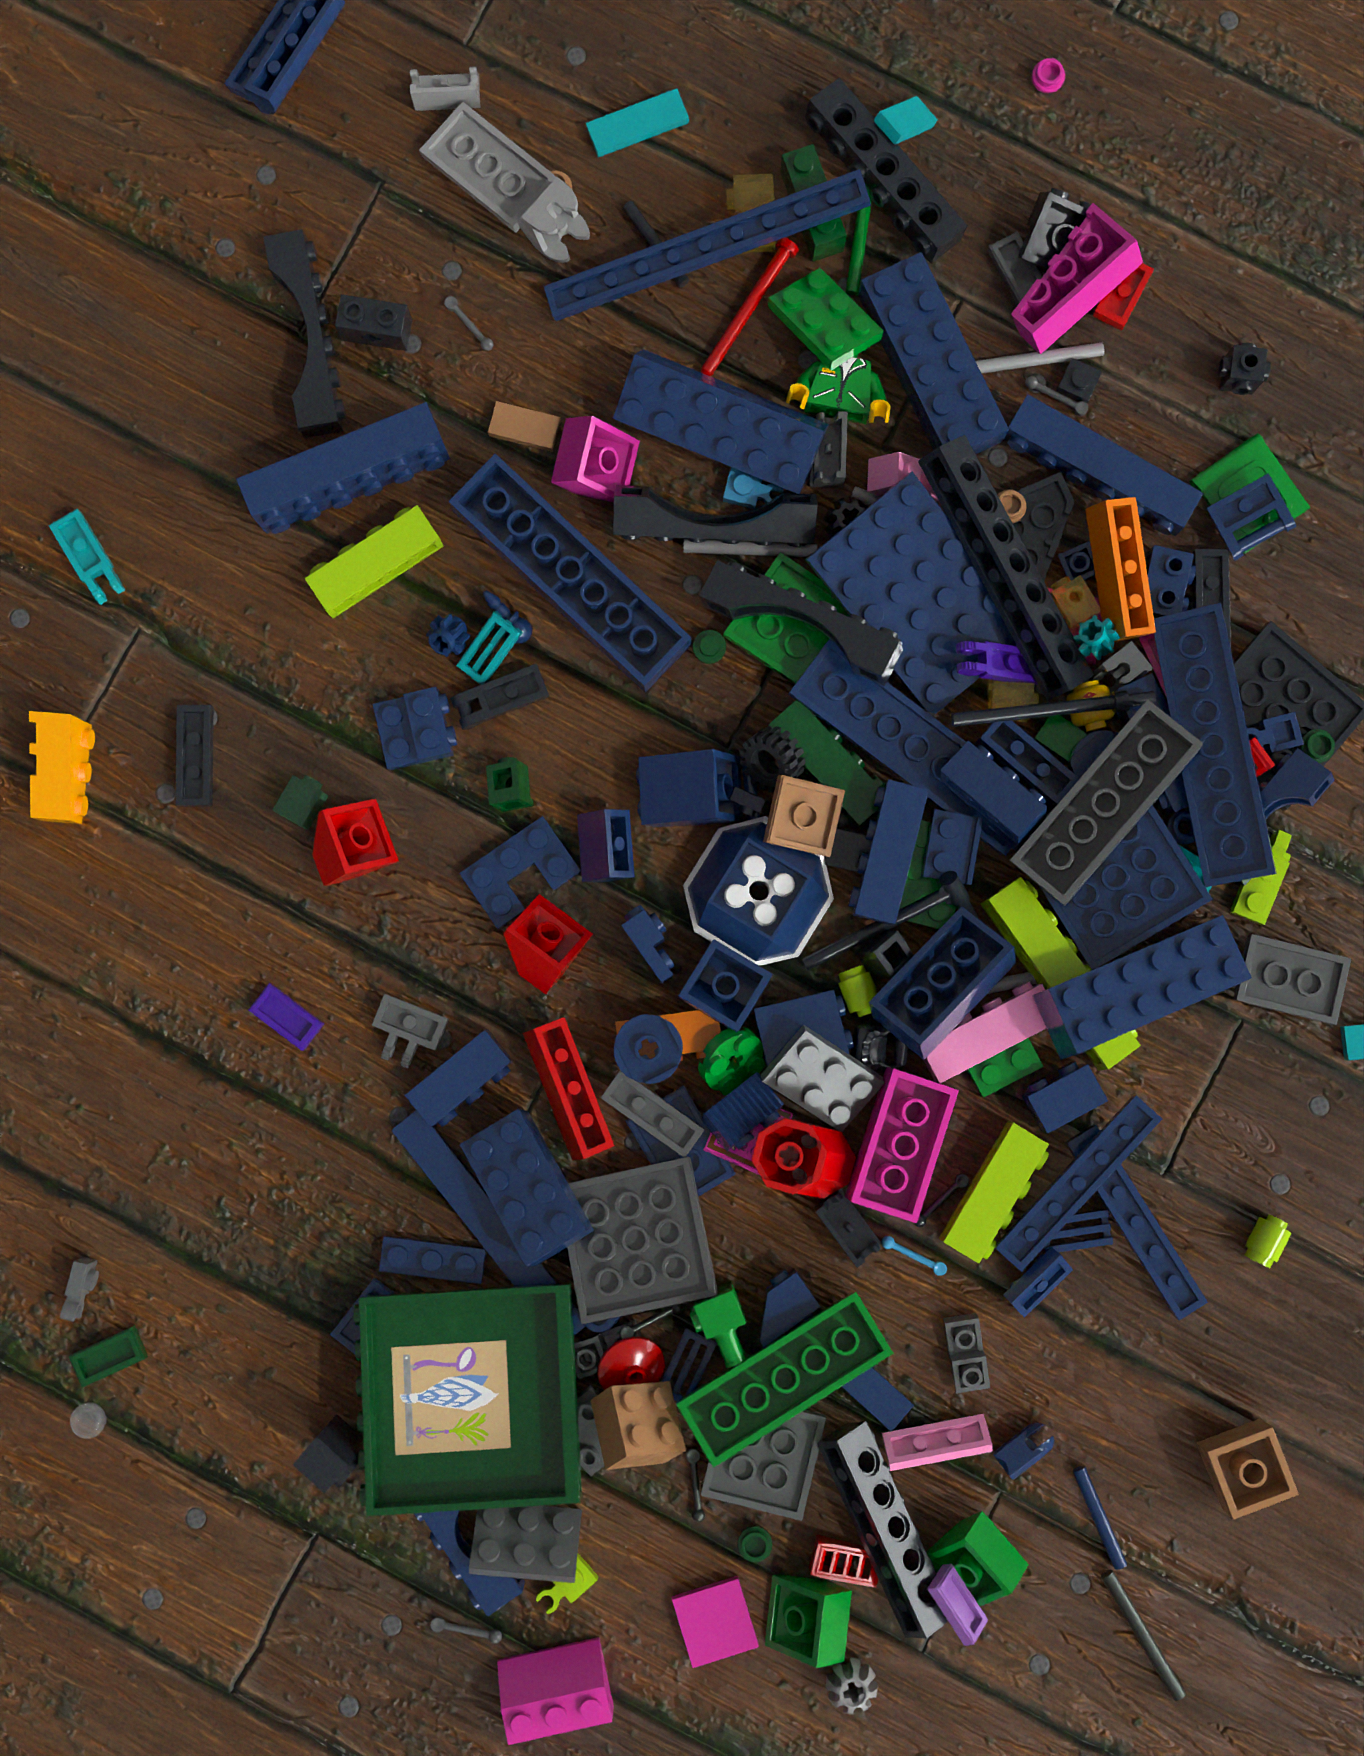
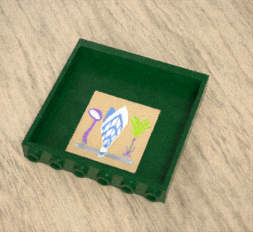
[354,1283,582,1516]

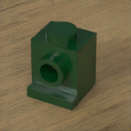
[486,757,534,812]

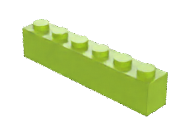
[981,877,1141,1071]

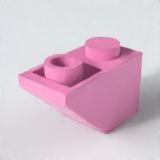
[867,452,939,501]

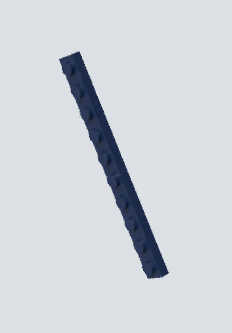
[544,169,871,321]

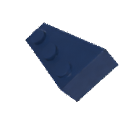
[940,741,1047,852]

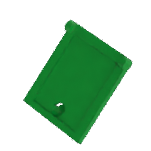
[1190,433,1311,554]

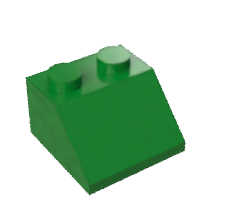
[926,1511,1029,1607]
[765,1574,852,1668]

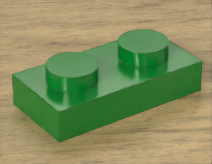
[967,1038,1044,1098]

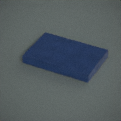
[625,1085,736,1197]

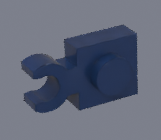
[1247,712,1304,754]

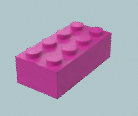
[845,1067,959,1223]

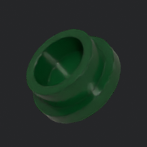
[693,630,726,664]
[1300,729,1335,763]
[738,1525,772,1562]

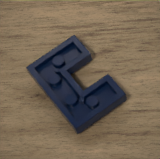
[459,816,581,929]

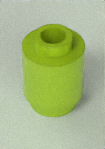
[838,965,878,1017]
[1244,1214,1292,1269]

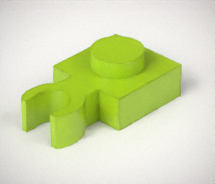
[536,1553,598,1614]

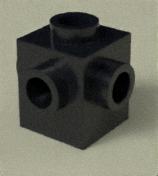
[1218,342,1271,395]

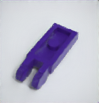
[956,641,1037,686]

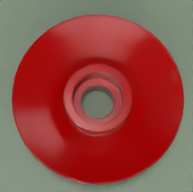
[597,1337,665,1391]

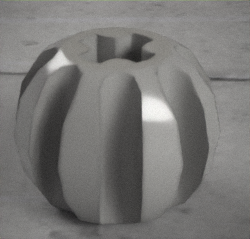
[825,1657,878,1715]

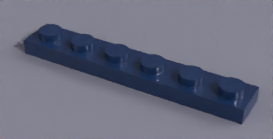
[995,1094,1162,1272]
[1065,1124,1208,1320]

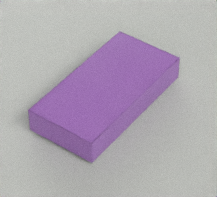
[928,1563,988,1646]

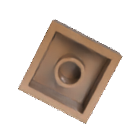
[590,1381,686,1470]
[1196,1418,1299,1520]

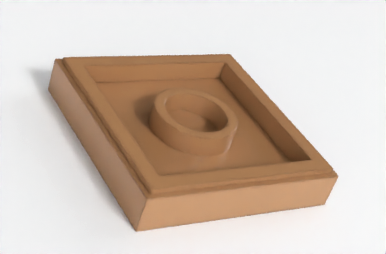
[763,775,845,857]

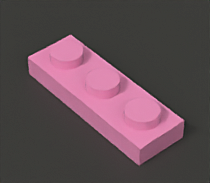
[882,1414,992,1471]

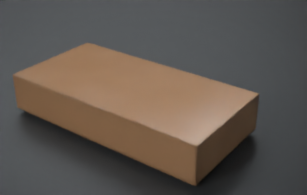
[488,401,561,452]

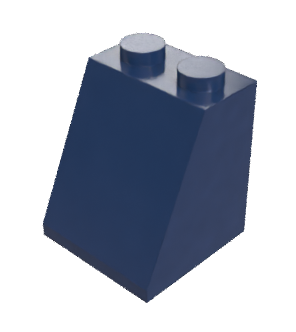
[636,749,743,827]

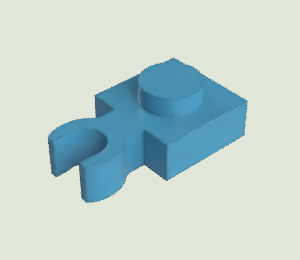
[723,467,784,509]

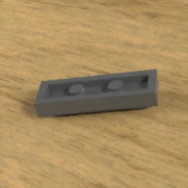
[601,1070,705,1157]

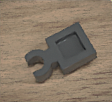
[60,1257,99,1321]

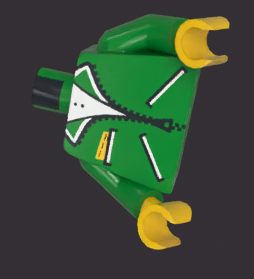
[786,354,891,425]

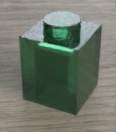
[273,775,328,830]

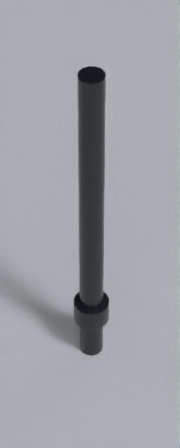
[951,691,1156,727]

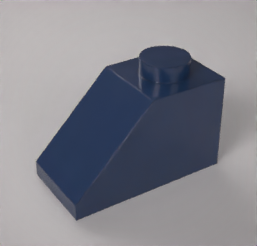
[758,1268,820,1347]

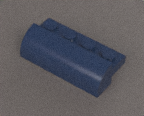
[224,0,345,115]

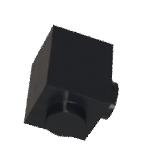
[855,931,914,979]

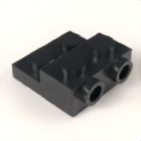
[1018,188,1091,270]

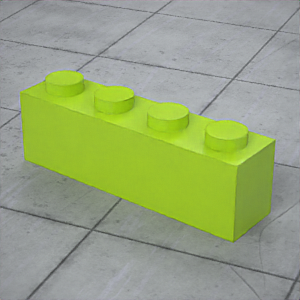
[305,505,444,618]
[939,1121,1049,1264]

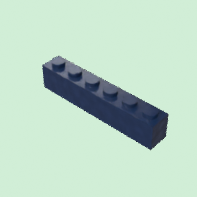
[1004,394,1204,536]

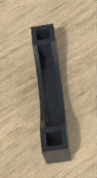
[263,229,347,438]
[613,485,817,547]
[699,560,903,686]

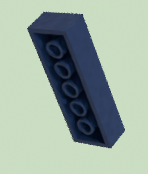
[858,252,1009,454]
[613,349,829,494]
[236,402,450,534]
[1032,915,1252,1059]

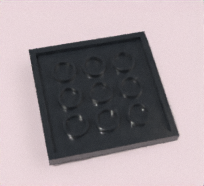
[1234,621,1364,811]

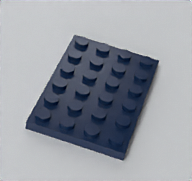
[805,471,1017,713]

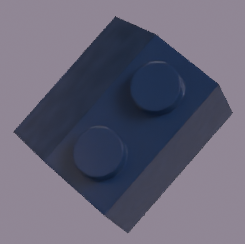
[678,939,773,1033]

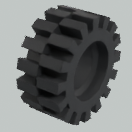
[740,726,805,793]

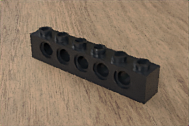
[805,77,968,264]
[817,1421,948,1639]

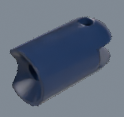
[992,1422,1055,1480]

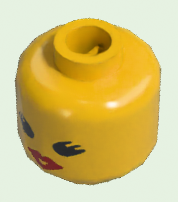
[1066,680,1115,732]

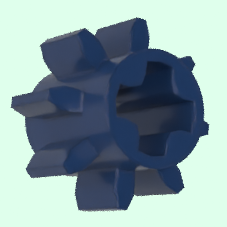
[426,614,470,657]

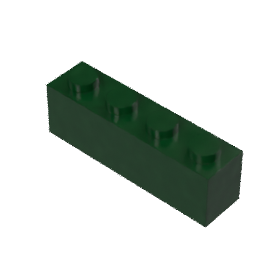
[768,699,885,829]

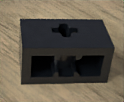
[335,294,413,351]

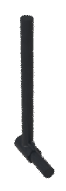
[802,871,979,970]

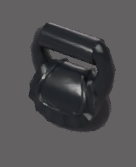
[851,1024,908,1072]

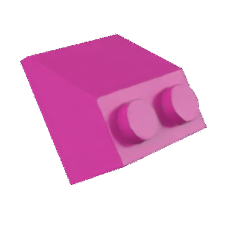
[551,416,640,503]

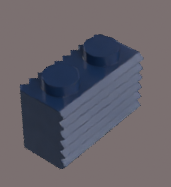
[701,1072,783,1151]

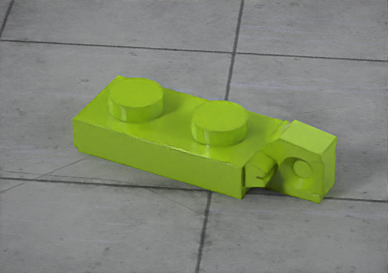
[1230,830,1292,925]

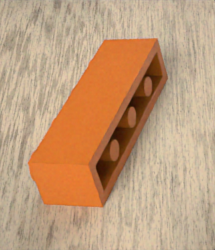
[1085,497,1156,641]

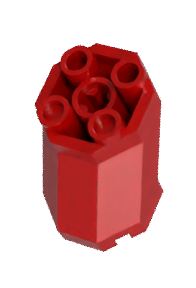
[751,1117,856,1199]

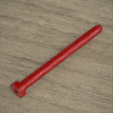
[701,237,799,376]

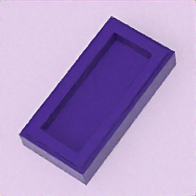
[249,983,325,1051]

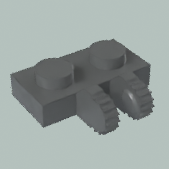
[372,994,449,1068]

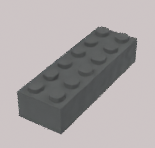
[1010,700,1203,906]

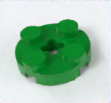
[698,1028,766,1095]

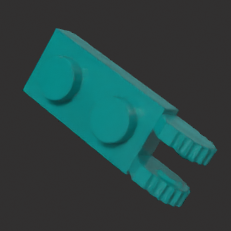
[49,508,125,604]

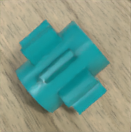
[1074,615,1120,660]

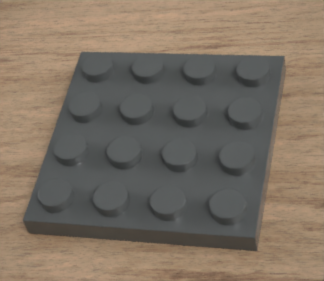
[567,1157,718,1324]

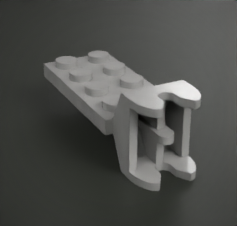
[419,102,590,263]

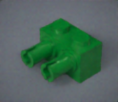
[690,1281,746,1368]

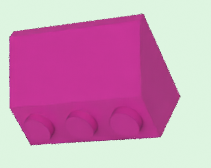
[497,1637,614,1745]

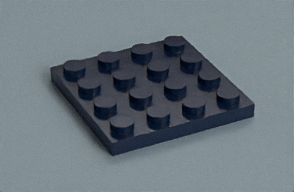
[1040,805,1213,970]

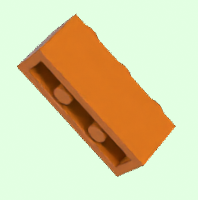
[615,1010,721,1061]

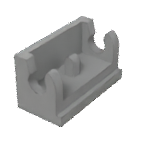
[410,67,480,111]

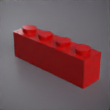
[523,1017,614,1161]

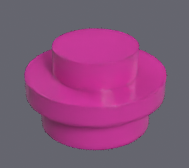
[1032,58,1065,93]

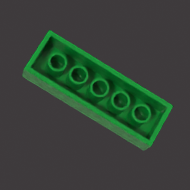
[675,1292,893,1468]

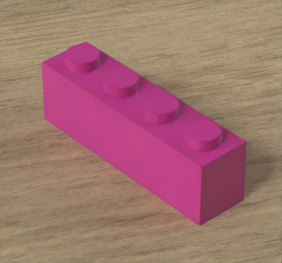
[1011,203,1143,354]

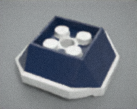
[683,816,834,966]

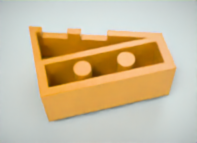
[29,711,95,824]

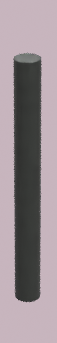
[1101,1570,1186,1701]

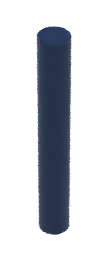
[1072,1466,1127,1570]

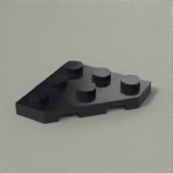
[1013,472,1075,581]

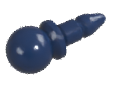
[483,590,532,644]

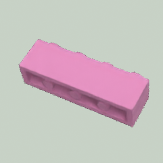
[924,981,1046,1084]

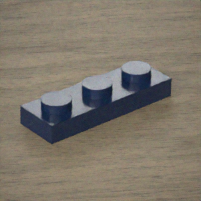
[379,1235,486,1284]

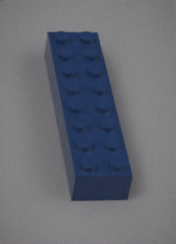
[448,453,691,693]

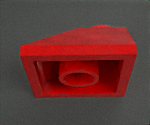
[312,799,399,886]
[504,894,593,995]

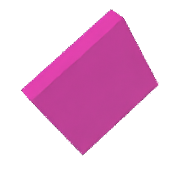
[672,1575,759,1668]

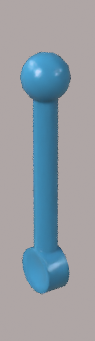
[881,1236,947,1276]

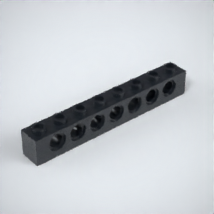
[918,435,1094,701]

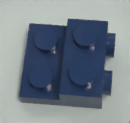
[373,687,458,771]
[621,905,674,984]

